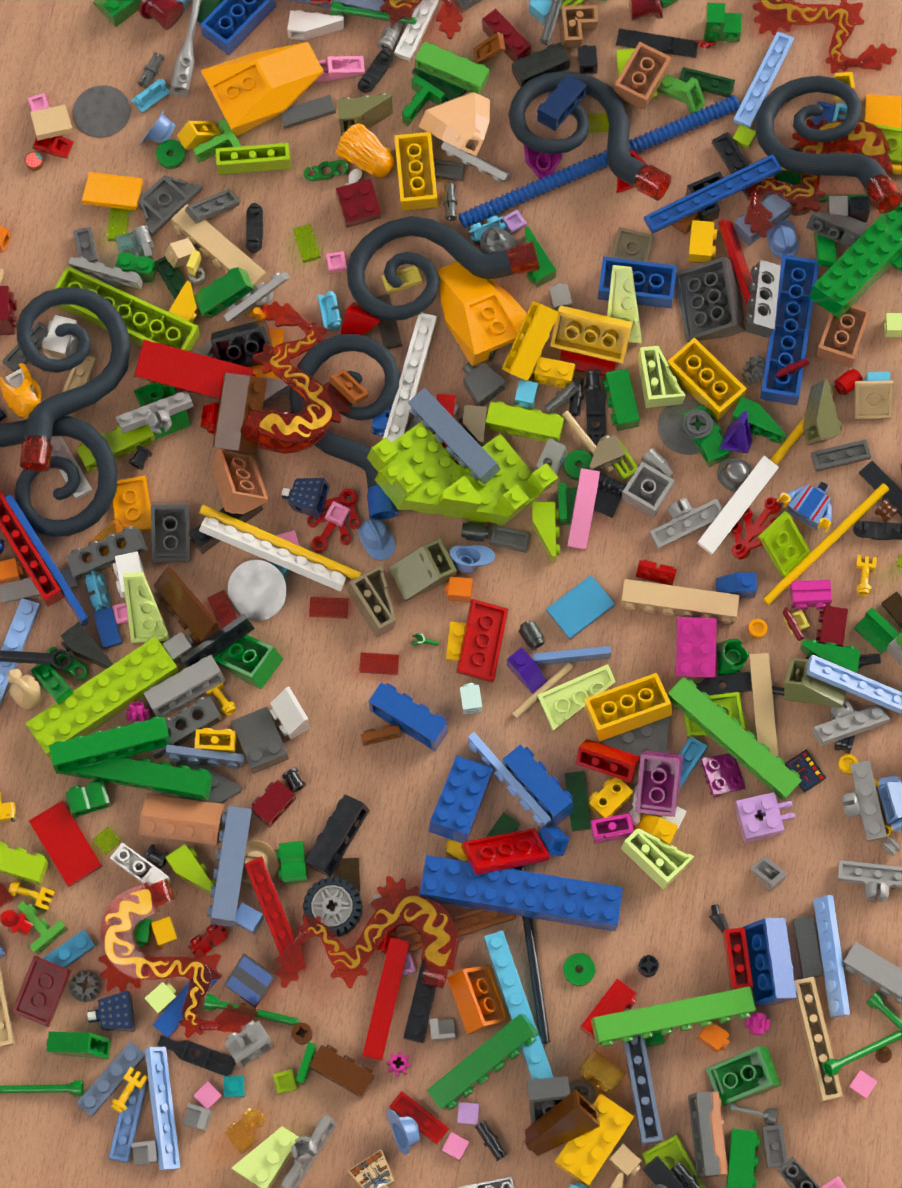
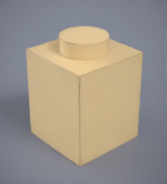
[165,238,195,268]
[609,1144,641,1178]

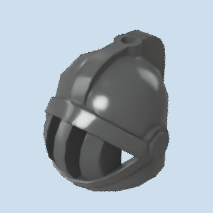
[480,226,517,263]

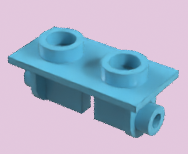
[131,79,169,113]
[467,215,506,243]
[317,291,342,331]
[85,570,112,611]

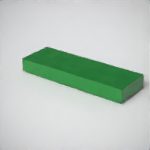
[814,232,836,268]
[30,664,74,705]

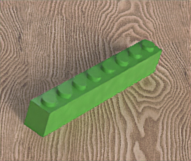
[667,677,802,801]
[591,987,756,1047]

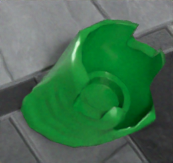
[716,638,749,675]

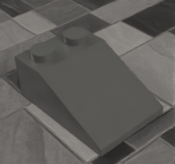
[151,502,190,562]
[231,707,289,774]
[527,1076,570,1125]

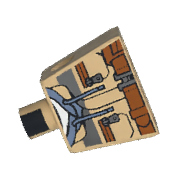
[348,1150,395,1188]

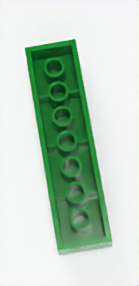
[810,195,902,319]

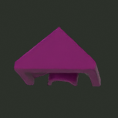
[524,145,562,180]

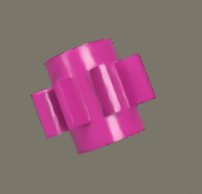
[126,701,150,723]
[745,1013,770,1036]
[386,1051,411,1077]

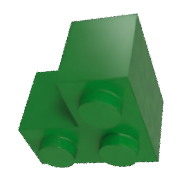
[704,3,742,43]

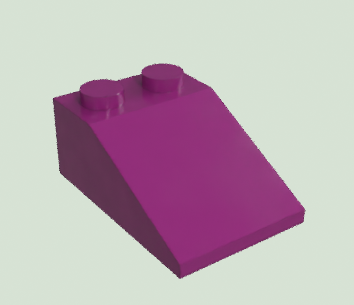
[636,751,684,817]

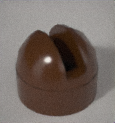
[875,1047,892,1063]

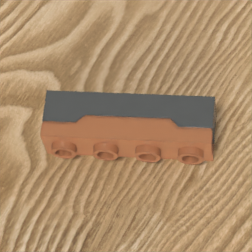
[688,1092,729,1178]

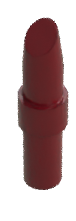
[776,358,809,378]
[782,607,805,641]

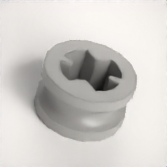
[188,267,206,285]
[881,837,901,856]

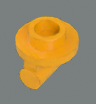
[248,307,268,321]

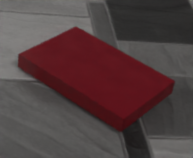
[12,955,72,1027]

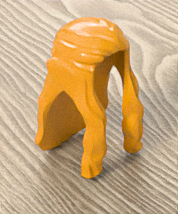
[335,124,394,178]
[0,363,42,418]

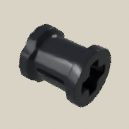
[584,369,601,389]
[129,445,153,470]
[282,767,306,793]
[144,844,170,869]

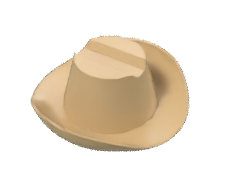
[241,840,278,885]

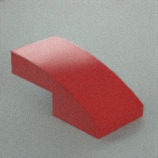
[32,136,74,158]

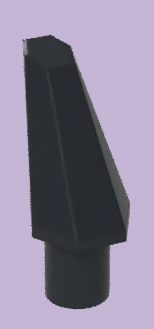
[709,904,729,933]

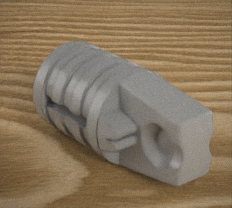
[377,21,403,52]
[132,226,154,259]
[641,448,673,478]

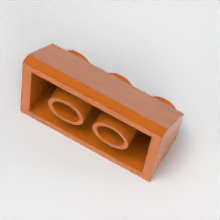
[447,964,510,1035]

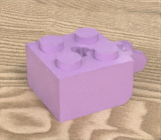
[734,792,796,844]

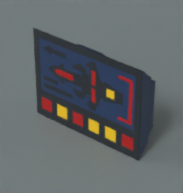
[785,749,826,792]

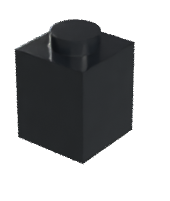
[577,45,598,74]
[848,196,870,223]

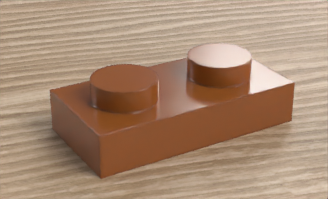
[473,32,505,64]
[329,369,369,405]
[361,724,401,746]

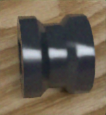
[834,735,855,754]
[638,955,659,977]

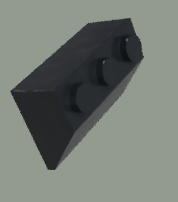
[210,319,275,367]

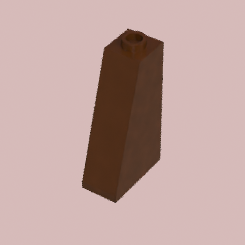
[525,1090,600,1156]

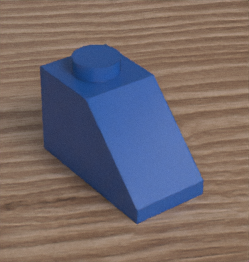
[716,572,757,598]

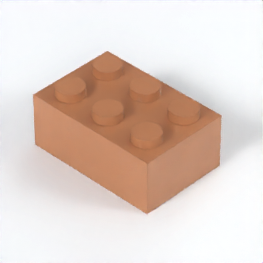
[613,42,672,110]
[816,305,871,368]

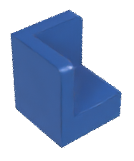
[539,826,570,856]

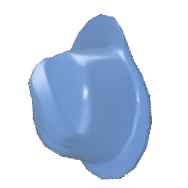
[139,110,175,146]
[766,219,799,259]
[358,519,396,560]
[449,545,495,573]
[386,1109,420,1155]

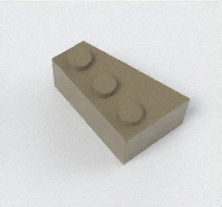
[347,565,396,637]

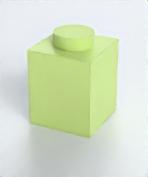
[884,313,902,338]
[145,982,176,1014]

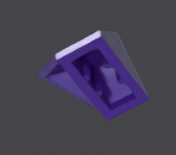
[719,411,753,453]

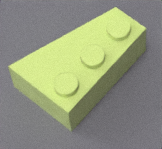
[637,346,686,408]
[621,828,694,890]
[232,1127,299,1188]

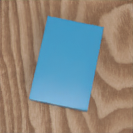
[546,575,615,639]

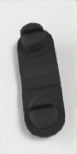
[358,49,393,93]
[246,203,263,253]
[853,521,902,540]

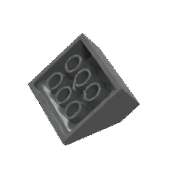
[675,256,746,342]

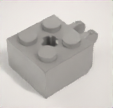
[224,1021,274,1069]

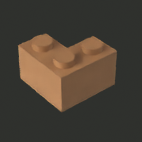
[558,5,599,49]

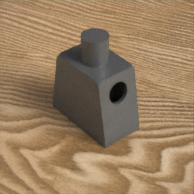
[462,362,506,406]

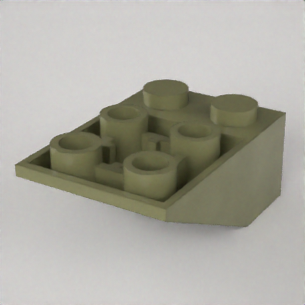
[337,93,393,136]
[803,379,842,445]
[389,538,457,601]
[784,657,846,708]

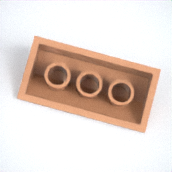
[211,448,269,514]
[139,794,225,845]

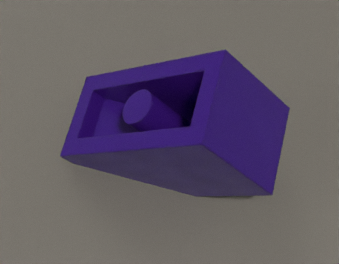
[507,647,547,693]

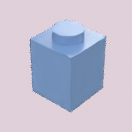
[234,903,264,935]

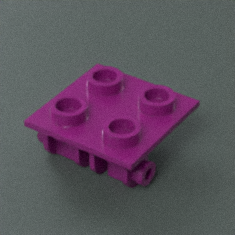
[701,753,746,798]

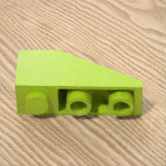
[532,502,560,562]
[165,844,216,894]

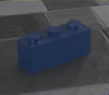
[537,75,587,131]

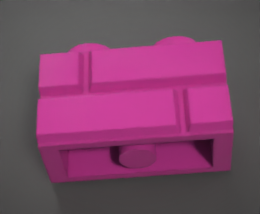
[790,580,832,611]
[590,813,634,844]

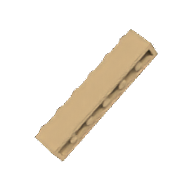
[171,204,267,293]
[621,579,739,624]
[794,977,843,1104]

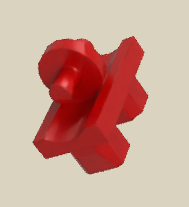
[0,910,33,936]

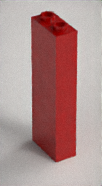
[134,339,256,400]

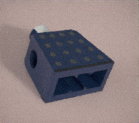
[282,478,330,519]
[87,991,135,1032]

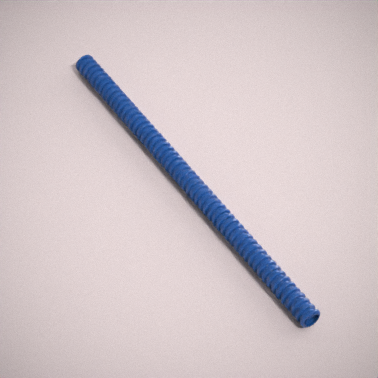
[459,95,740,228]

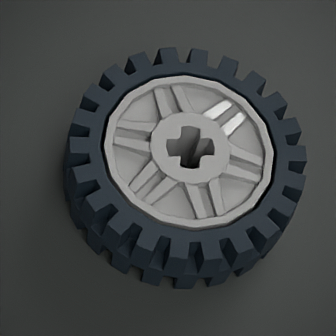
[303,877,363,938]

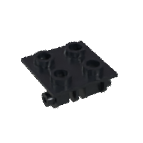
[594,473,627,518]

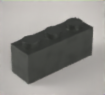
[512,42,570,88]

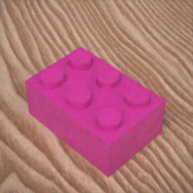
[675,617,717,677]

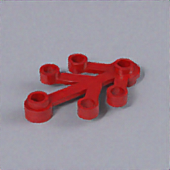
[307,489,361,553]
[731,497,781,559]

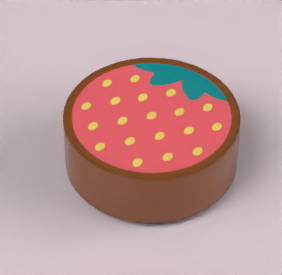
[25,151,44,171]

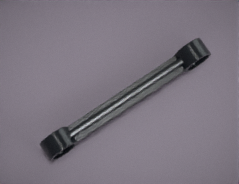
[0,650,73,670]

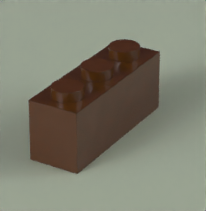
[309,1045,375,1099]

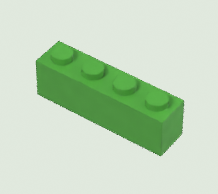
[415,42,489,95]

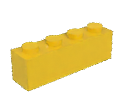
[502,301,559,381]

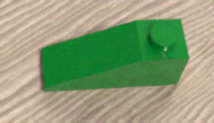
[525,226,556,287]

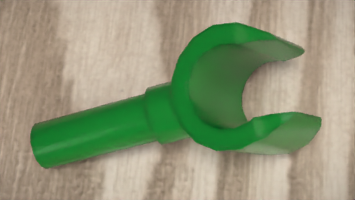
[411,633,439,647]

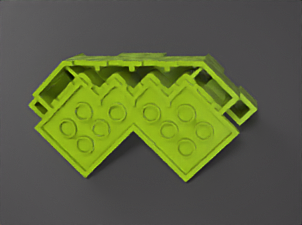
[367,421,558,526]

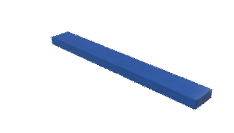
[644,154,782,234]
[5,494,89,627]

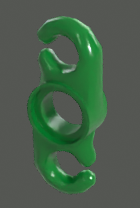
[304,160,349,182]
[46,647,88,680]

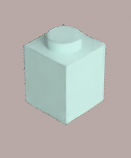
[460,683,482,715]

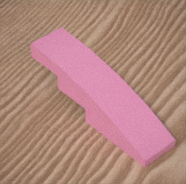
[314,56,365,83]
[567,468,600,550]

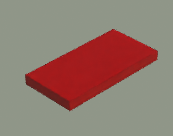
[456,599,508,683]
[29,800,103,887]
[461,828,550,875]

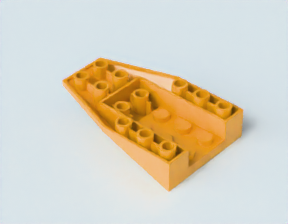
[201,42,324,137]
[438,262,527,366]

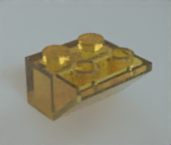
[579,1049,626,1095]

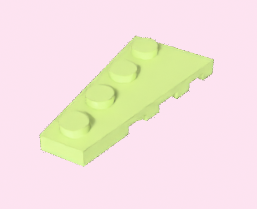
[607,265,642,343]
[123,572,170,643]
[537,664,616,731]

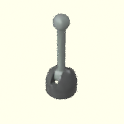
[728,1103,778,1125]

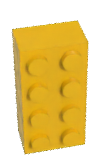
[394,132,438,211]
[550,305,633,364]
[667,338,747,420]
[584,673,672,742]
[554,1093,634,1187]

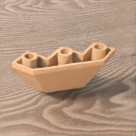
[418,92,490,156]

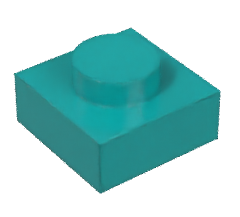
[224,1076,245,1098]

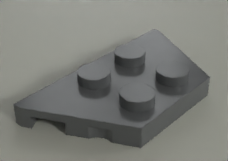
[138,175,203,236]
[599,716,670,766]
[176,760,243,804]

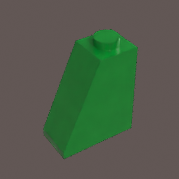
[46,1032,111,1059]

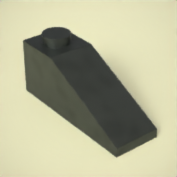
[60,622,113,669]

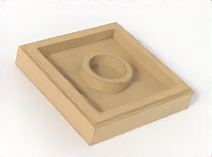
[30,105,73,140]
[854,380,894,419]

